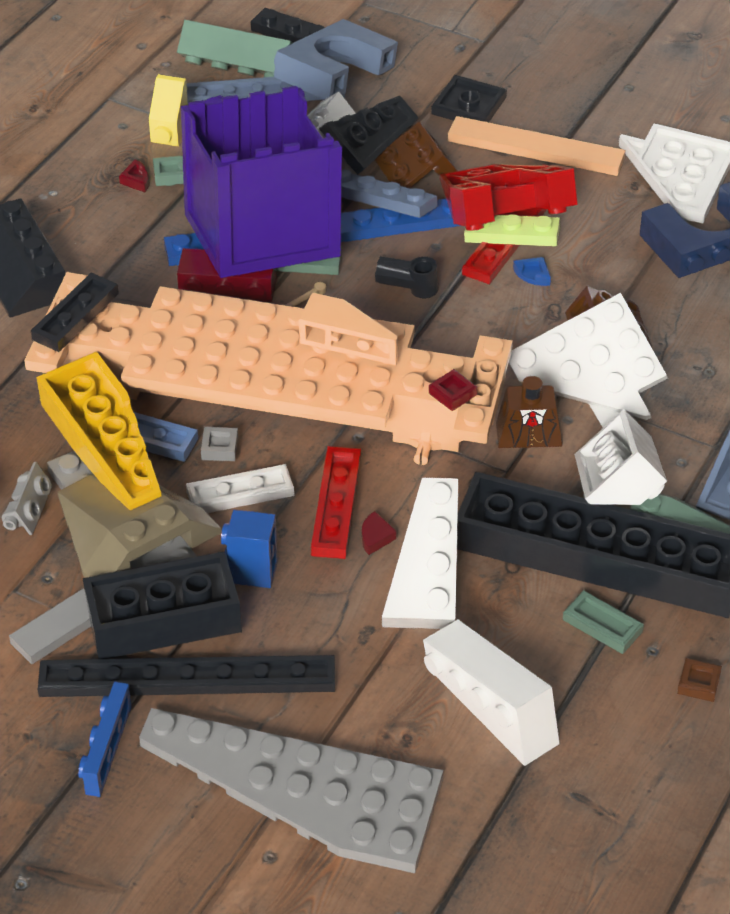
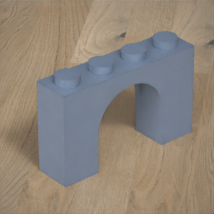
[274,19,398,100]

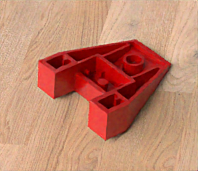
[439,164,578,231]

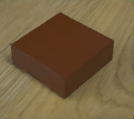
[677,658,722,702]

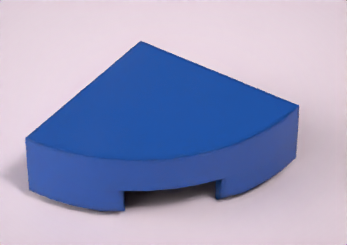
[513,257,551,286]

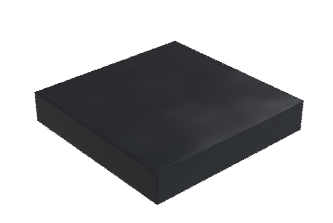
[431,75,507,123]

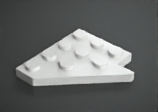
[619,123,730,223]
[509,293,668,420]

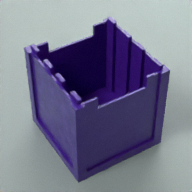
[181,86,342,278]

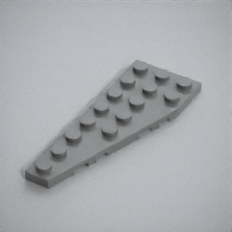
[139,708,443,873]

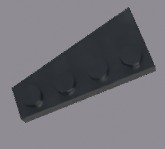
[319,95,418,175]

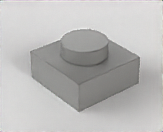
[201,427,238,461]

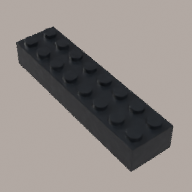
[457,471,730,618]

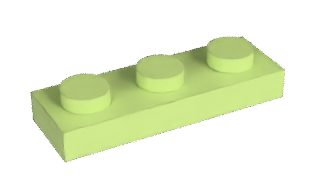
[464,214,560,246]

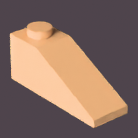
[299,293,398,365]

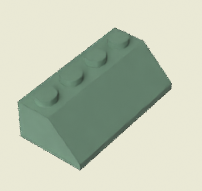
[177,19,293,77]

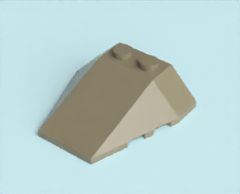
[58,474,221,578]

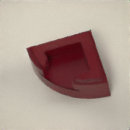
[119,159,150,193]
[361,511,396,555]

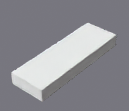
[186,464,294,513]

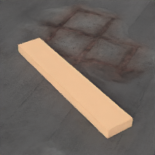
[448,116,626,176]

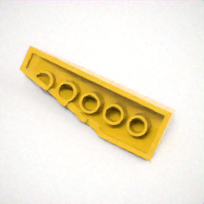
[36,351,162,511]

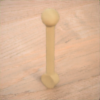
[285,282,326,307]

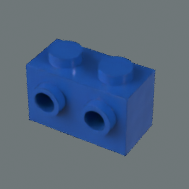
[221,510,278,588]

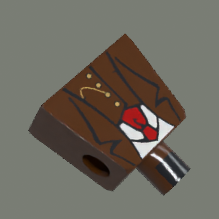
[496,376,562,448]

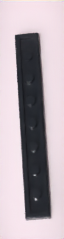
[37,655,335,697]

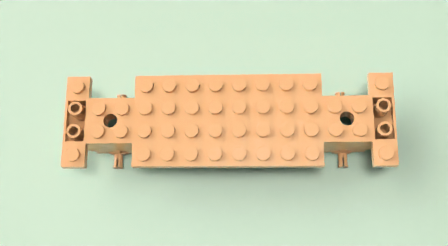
[24,272,513,465]

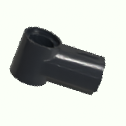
[375,256,439,299]

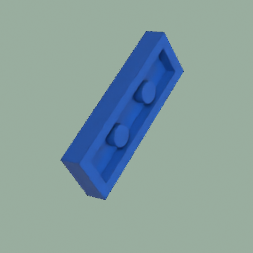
[78,682,131,797]

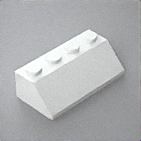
[574,409,667,505]

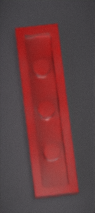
[311,446,361,559]

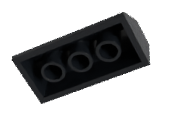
[0,198,65,318]
[82,551,242,659]

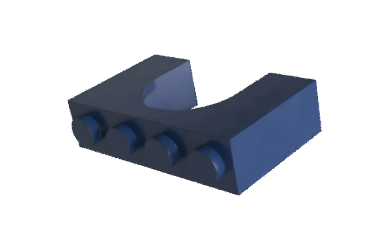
[639,182,730,278]

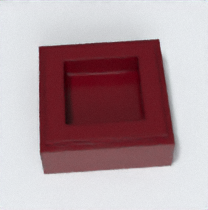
[428,369,477,411]

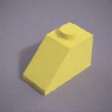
[149,74,188,147]

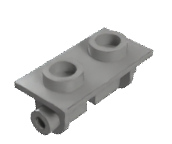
[2,462,52,535]

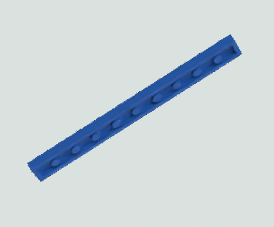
[164,198,461,266]

